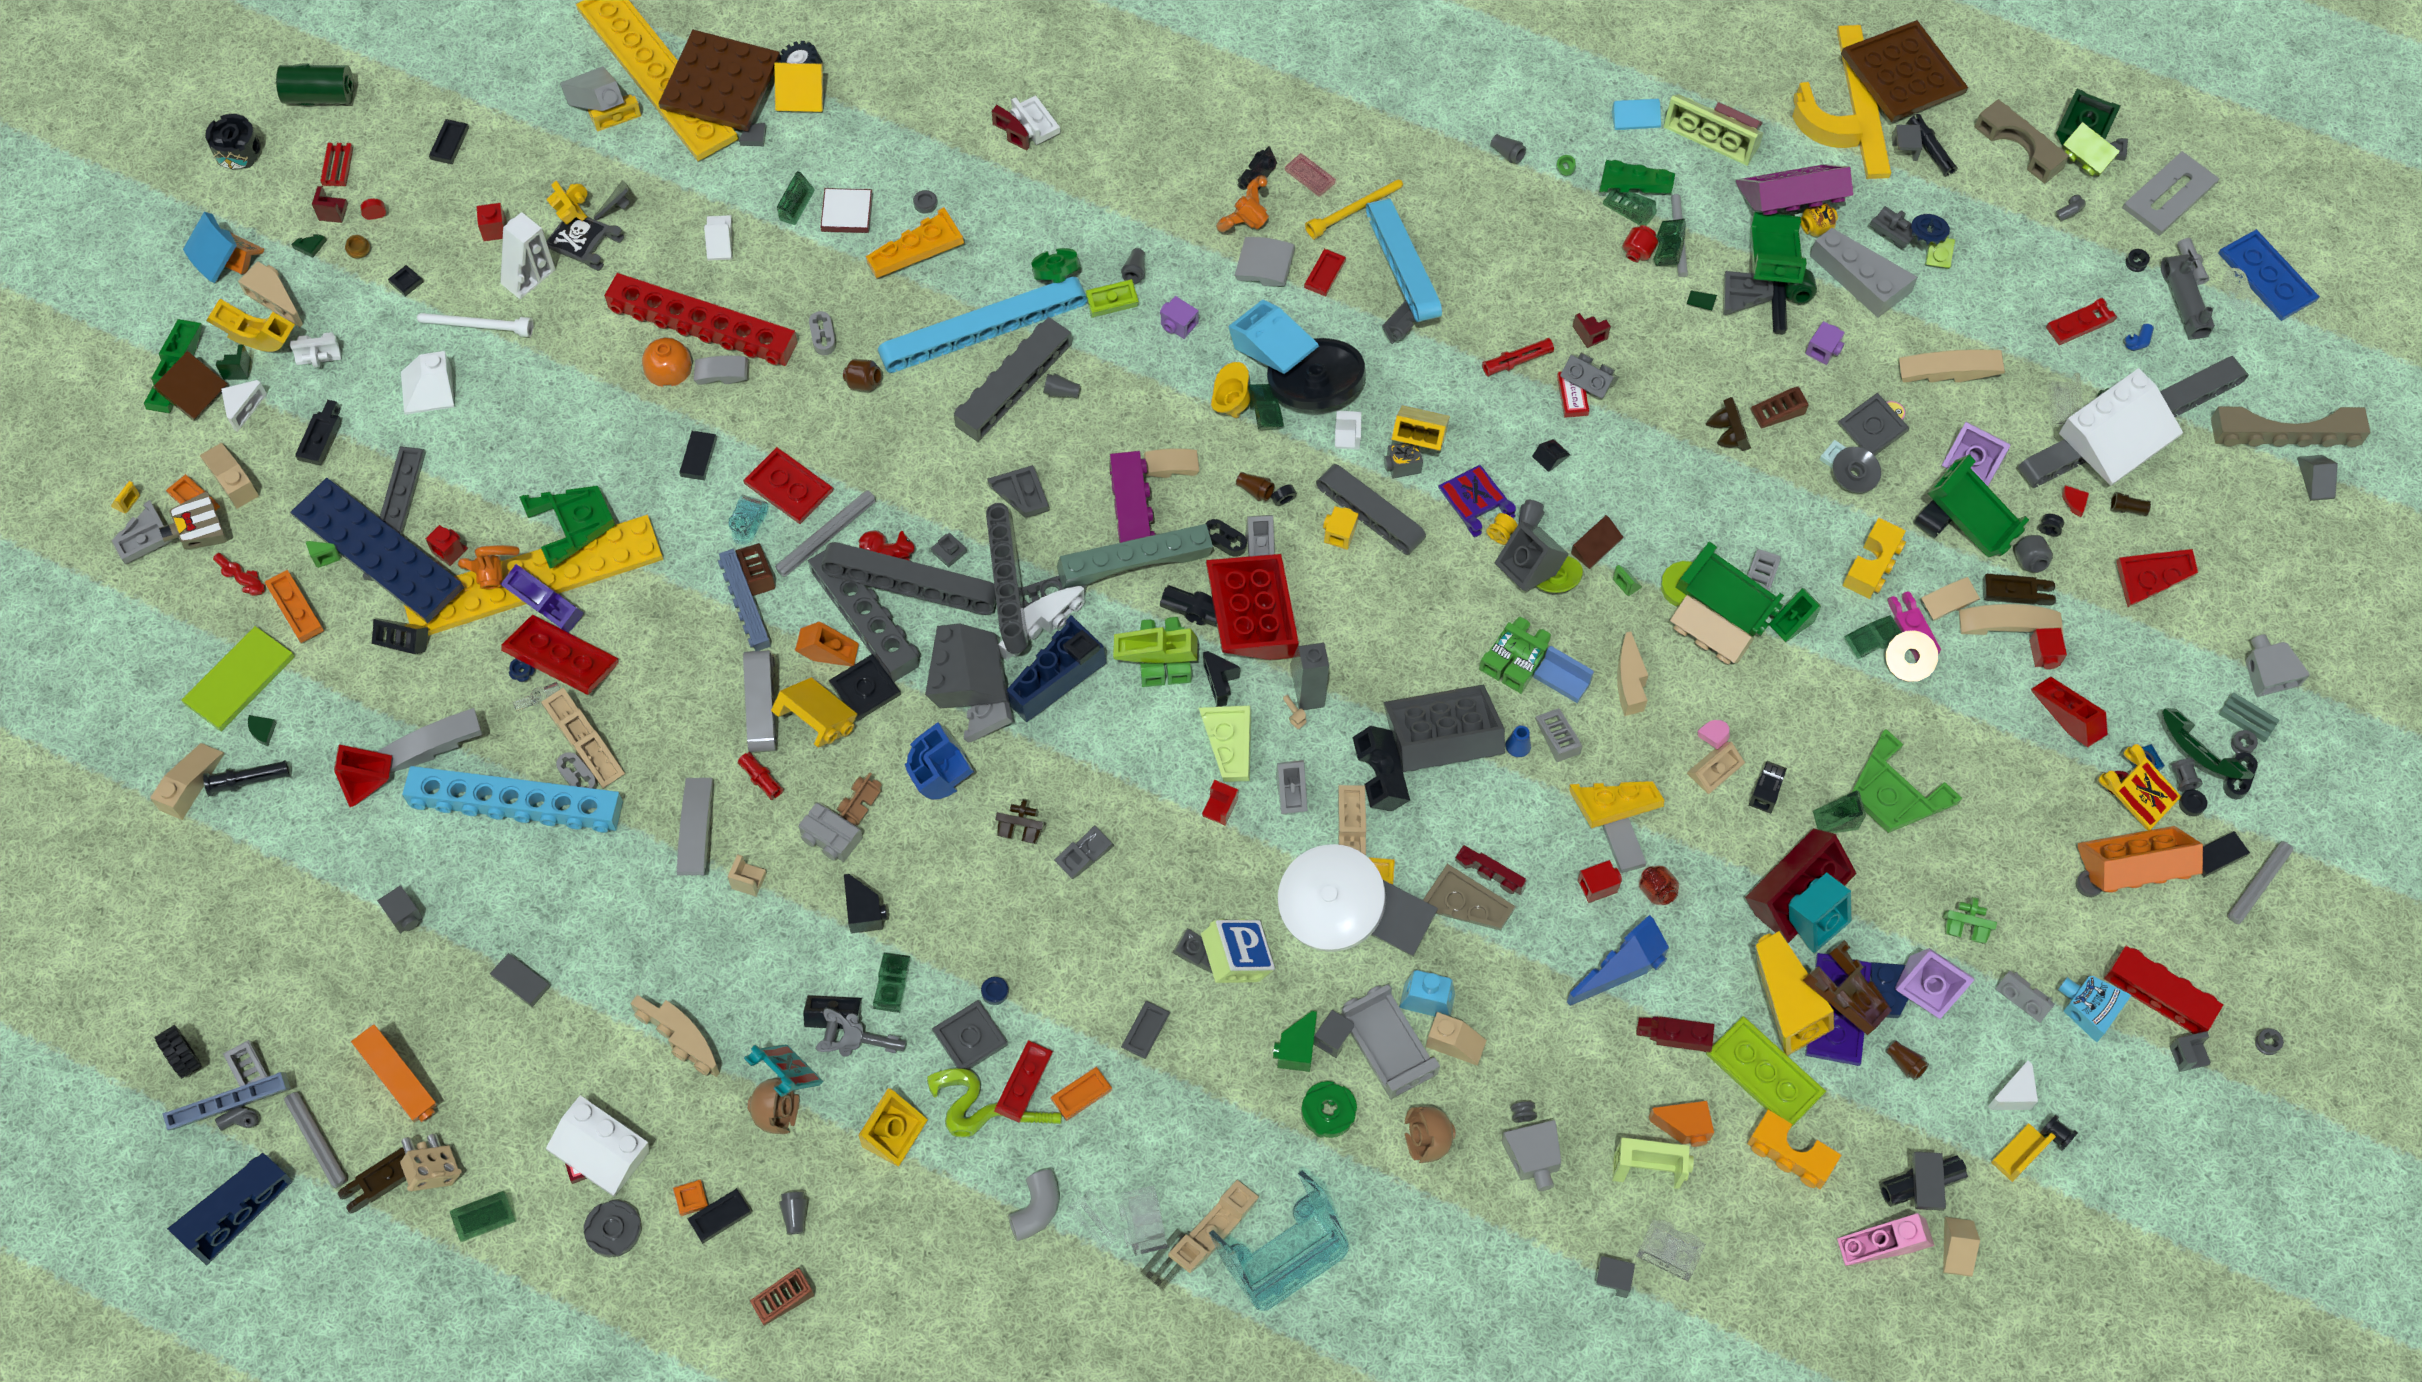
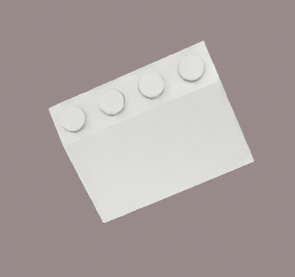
[2059,368,2183,486]

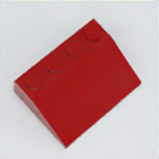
[1206,554,1299,660]

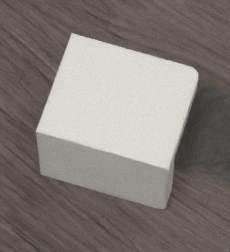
[1335,411,1361,449]

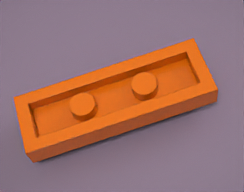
[264,570,324,643]

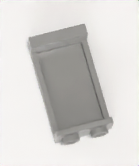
[1341,984,1440,1100]

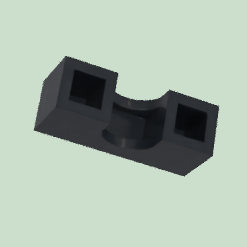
[1352,726,1410,811]

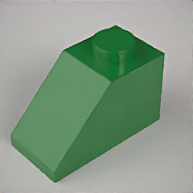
[1273,1011,1317,1072]

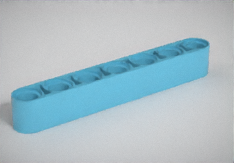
[1366,198,1442,322]

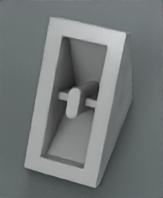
[1276,760,1308,814]

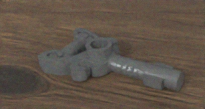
[815,1007,906,1057]

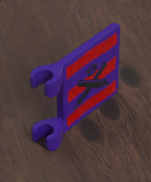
[1438,465,1516,537]

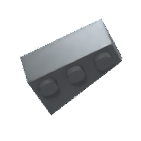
[925,623,1008,708]

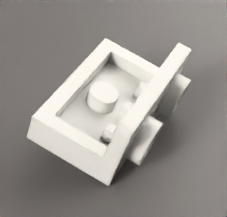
[1010,95,1060,145]

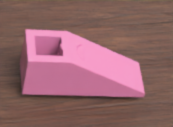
[1837,1213,1935,1266]

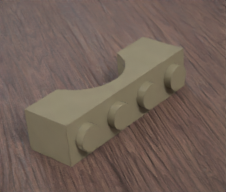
[1974,99,2069,184]

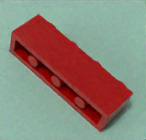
[2104,945,2224,1034]

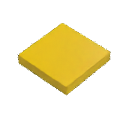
[774,62,823,112]

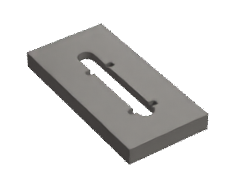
[2122,151,2220,236]

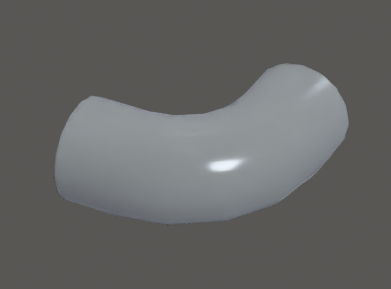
[1008,1169,1059,1241]

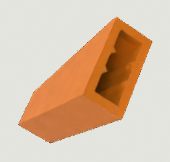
[351,1024,437,1123]

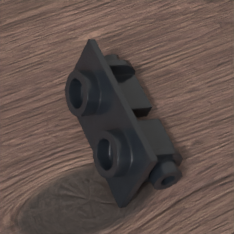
[1237,146,1277,191]

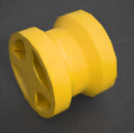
[1486,513,1518,545]

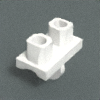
[290,332,341,368]

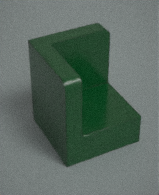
[216,344,251,380]

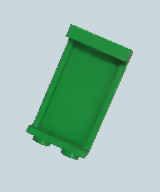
[1750,212,1807,284]
[1927,454,2029,558]
[1675,541,1784,637]

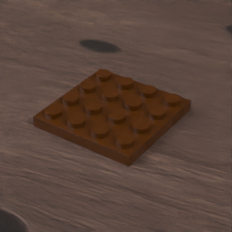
[1841,20,1969,122]
[658,29,781,131]

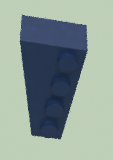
[167,1153,293,1266]

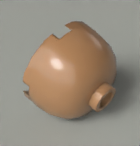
[748,1078,799,1134]
[1405,1106,1456,1163]

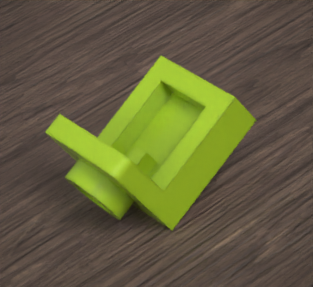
[1925,235,1955,269]

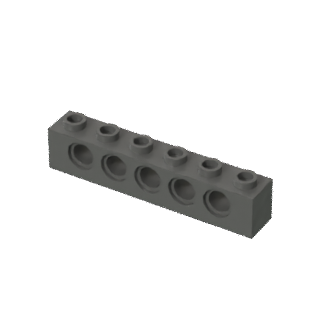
[808,550,919,682]

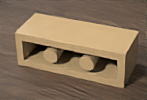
[1670,595,1755,665]

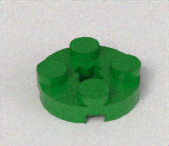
[1031,248,1081,283]
[1301,1081,1357,1138]

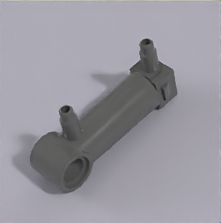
[2160,254,2215,340]

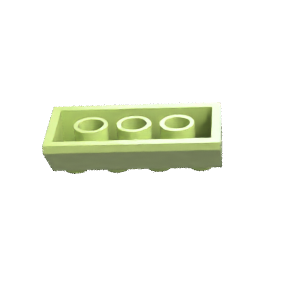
[1664,94,1763,166]

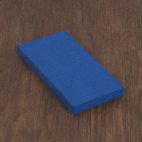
[2218,229,2320,321]

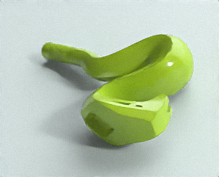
[927,1069,1061,1137]

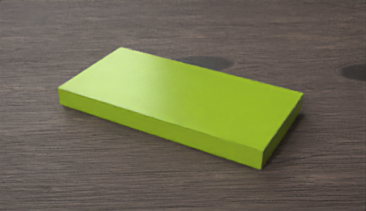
[181,626,295,732]
[1706,1016,1826,1129]

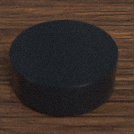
[1271,484,1297,506]
[2179,789,2208,817]

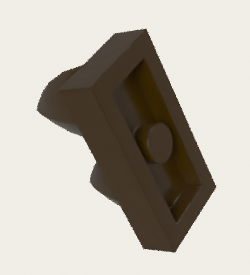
[1705,397,1751,451]

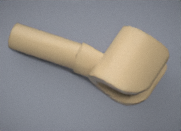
[1283,695,1307,729]

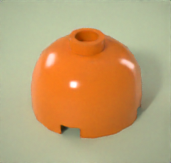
[642,337,692,387]

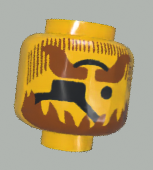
[1801,203,1838,237]

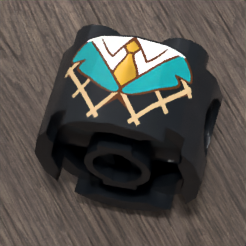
[205,113,261,169]

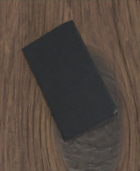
[803,995,862,1029]

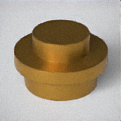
[345,235,370,258]

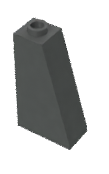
[1290,642,1329,710]

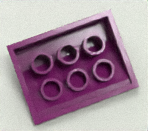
[1736,164,1853,215]

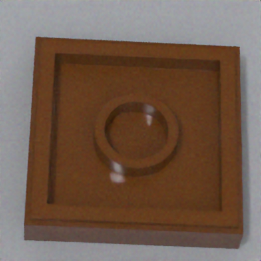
[153,351,227,421]

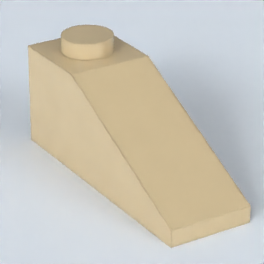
[238,261,303,328]
[200,443,259,509]
[150,743,224,820]

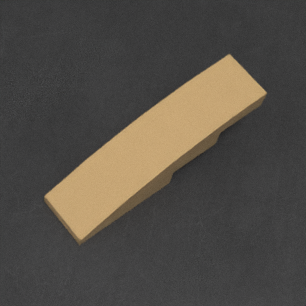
[1899,350,2005,382]
[540,687,625,788]
[1338,785,1366,856]

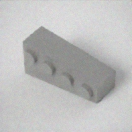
[1810,228,1918,318]

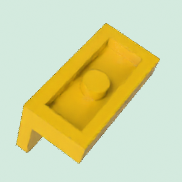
[588,94,641,132]
[1991,1123,2056,1182]

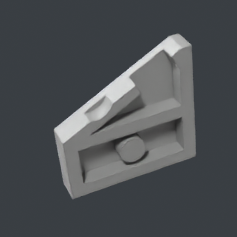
[112,500,172,564]

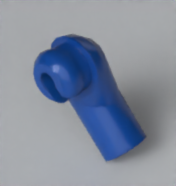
[2125,324,2154,351]

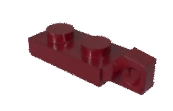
[1455,845,1527,896]
[1636,1016,1715,1052]

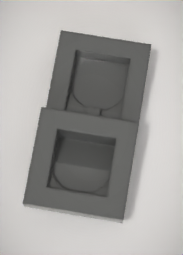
[1054,825,1115,879]

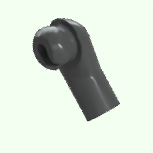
[215,1107,258,1131]

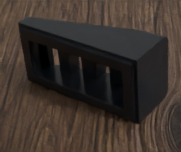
[371,618,428,654]

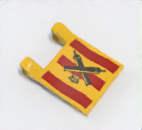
[2098,744,2181,830]

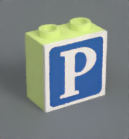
[1201,919,1275,983]

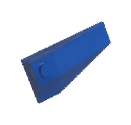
[1567,915,1669,1006]

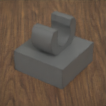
[931,532,967,568]

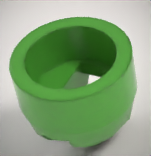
[1557,155,1576,176]

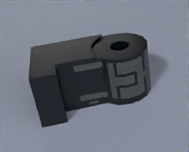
[1748,761,1787,814]

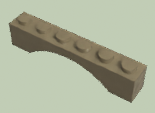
[2211,406,2371,447]

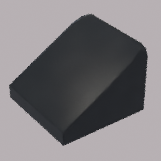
[1532,439,1570,472]

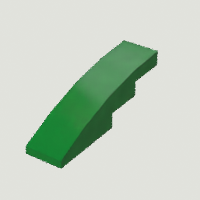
[144,319,202,414]

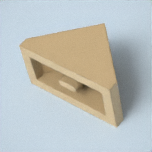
[1943,1217,1980,1277]

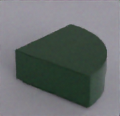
[291,234,327,258]
[248,715,277,746]

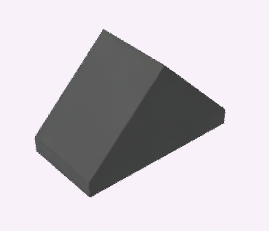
[2297,455,2338,501]

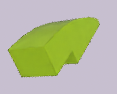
[1113,627,1197,663]

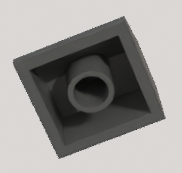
[1494,521,1569,591]

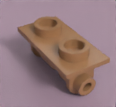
[836,773,882,825]

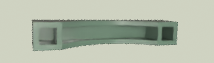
[1056,524,1213,589]

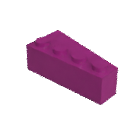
[1109,451,1155,543]

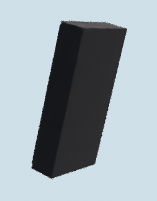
[429,119,469,165]
[679,430,717,481]
[2201,831,2250,878]
[687,1188,752,1244]

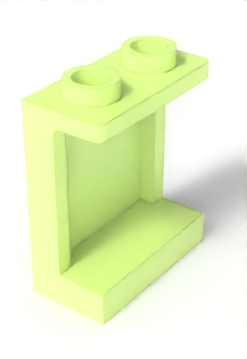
[1612,1138,1694,1189]

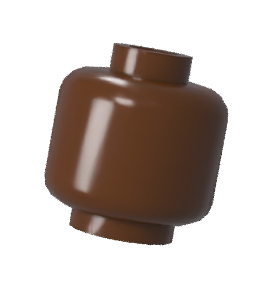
[843,359,882,391]

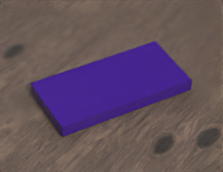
[1805,953,1871,1066]

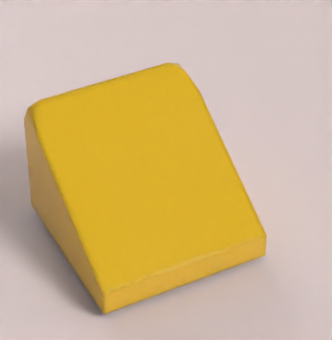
[111,481,140,513]

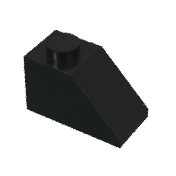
[844,874,887,934]

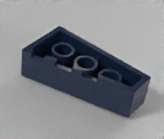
[1007,615,1107,723]

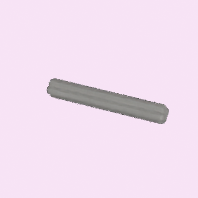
[2228,841,2293,924]
[284,1092,347,1188]

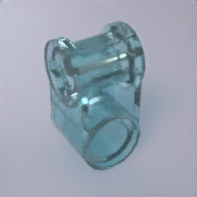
[728,495,768,545]

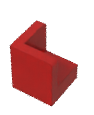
[1202,779,1239,826]

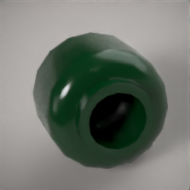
[1784,269,1817,304]

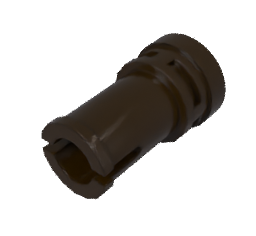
[2110,492,2151,516]

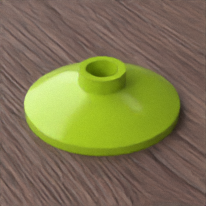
[1537,556,1583,593]

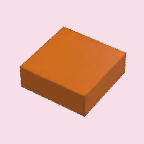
[673,1179,708,1216]

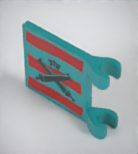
[744,1044,824,1097]

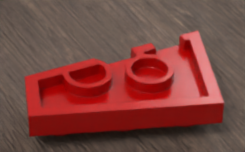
[2116,549,2198,607]

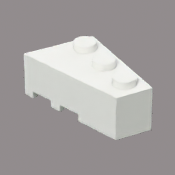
[500,212,555,299]

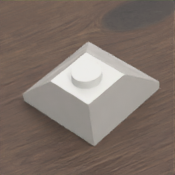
[401,351,455,415]

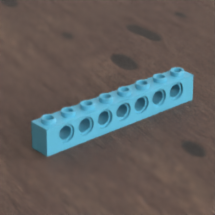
[402,766,623,833]

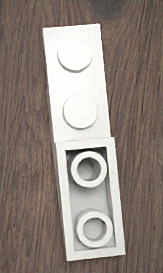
[999,586,1085,661]

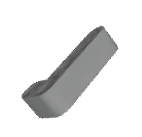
[743,650,776,752]

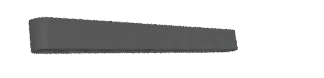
[2018,356,2249,488]

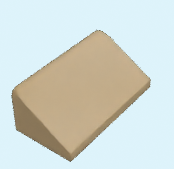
[1687,742,1745,794]

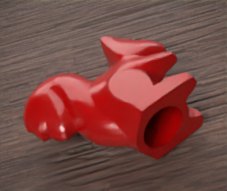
[858,530,915,561]

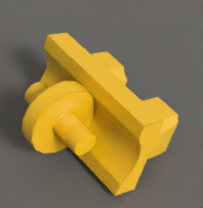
[546,181,588,225]

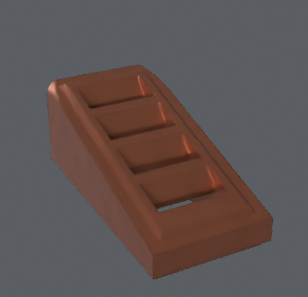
[1750,386,1808,429]
[735,543,775,596]
[750,1267,814,1326]

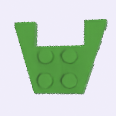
[1850,729,1962,833]

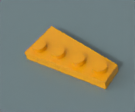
[866,207,964,278]

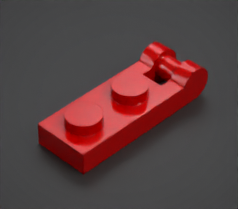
[2046,298,2117,346]

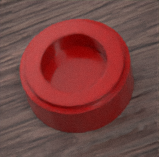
[360,198,386,220]

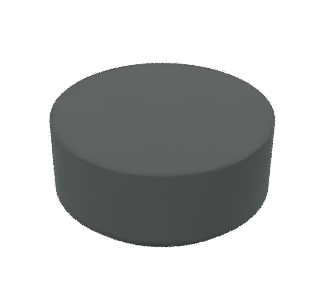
[913,190,937,214]
[2075,870,2102,897]

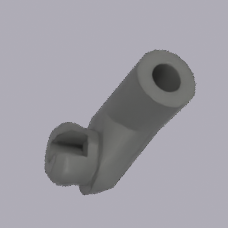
[2056,195,2086,222]

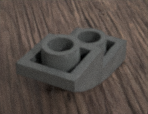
[1172,928,1213,974]

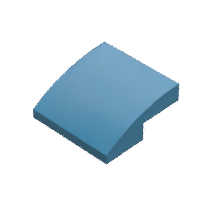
[183,212,237,283]

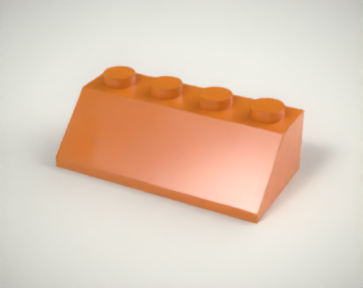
[2078,826,2203,892]

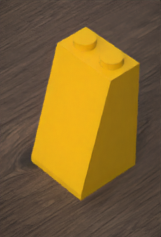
[1756,931,1834,1056]

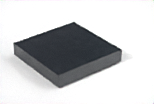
[829,654,901,722]

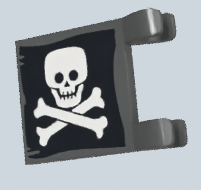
[546,217,624,271]

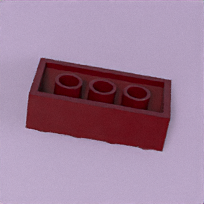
[1745,828,1857,943]

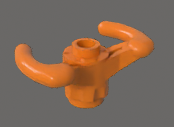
[1216,175,1269,232]
[458,545,520,589]

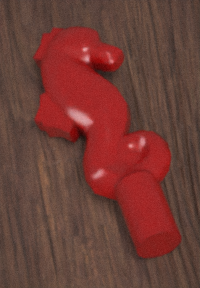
[213,553,265,596]

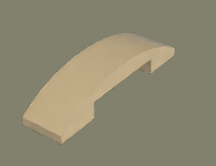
[1959,604,2064,636]
[1168,1180,1259,1273]

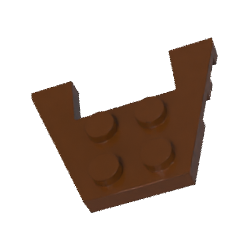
[1803,940,1892,1035]

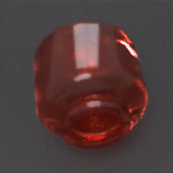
[1639,865,1679,905]

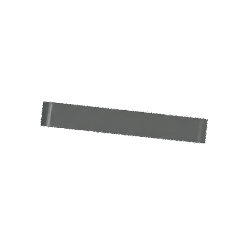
[986,503,1028,654]
[821,542,996,615]

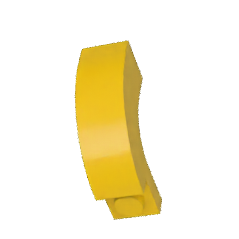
[1792,82,1863,148]
[206,299,295,352]

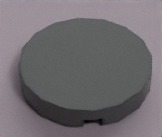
[583,1200,641,1258]

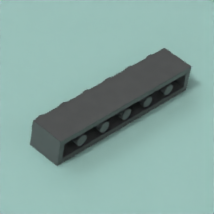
[954,317,1072,442]

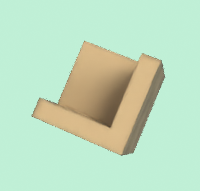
[728,854,767,897]

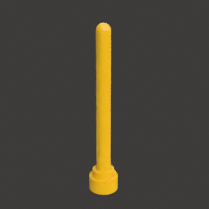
[1305,179,1403,240]

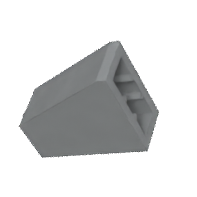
[560,66,624,111]

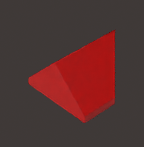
[334,744,392,808]

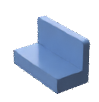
[1533,646,1594,703]

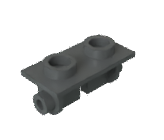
[1382,300,1416,344]

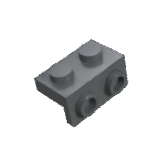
[1560,352,1619,398]

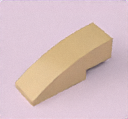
[1617,631,1649,716]

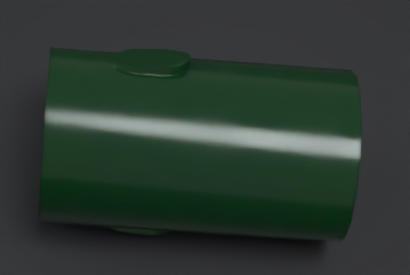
[276,63,354,106]

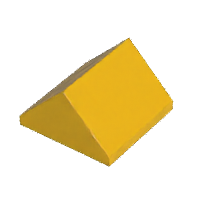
[858,1088,928,1167]

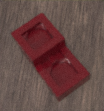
[991,104,1029,151]

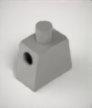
[2245,634,2310,697]
[1501,1120,1561,1191]

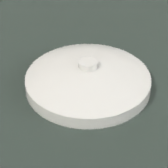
[1278,844,1386,952]

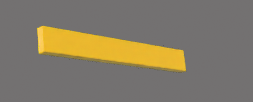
[1837,25,1891,179]

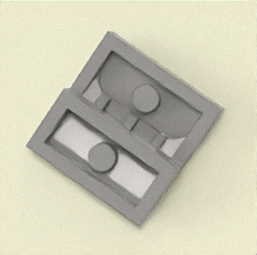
[1234,237,1295,286]

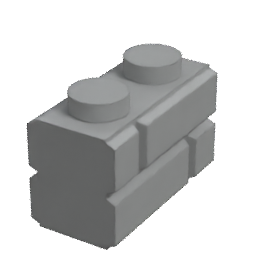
[798,803,863,862]

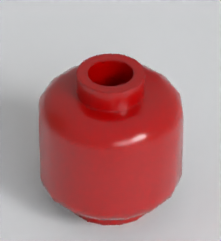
[1622,225,1658,263]

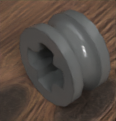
[2231,730,2258,754]
[2255,1028,2284,1055]
[1510,1101,1537,1123]

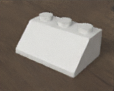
[546,1095,649,1197]

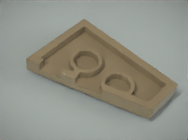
[1423,863,1515,931]

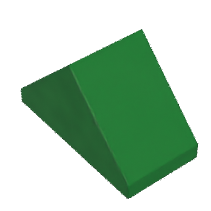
[1769,588,1821,642]

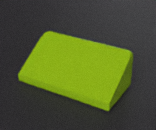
[1085,279,1139,318]

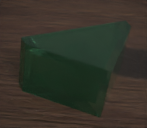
[1813,790,1866,833]

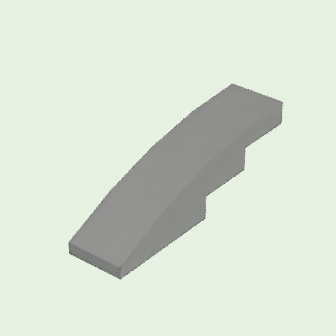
[377,708,483,774]
[677,778,713,875]

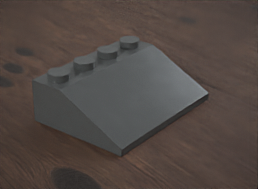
[1384,684,1505,772]

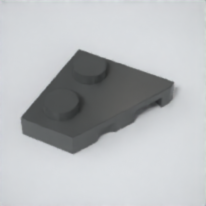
[1723,271,1773,315]
[987,465,1049,518]

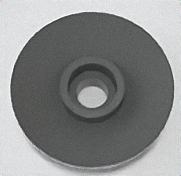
[1833,447,1881,493]

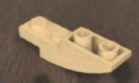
[630,995,720,1077]

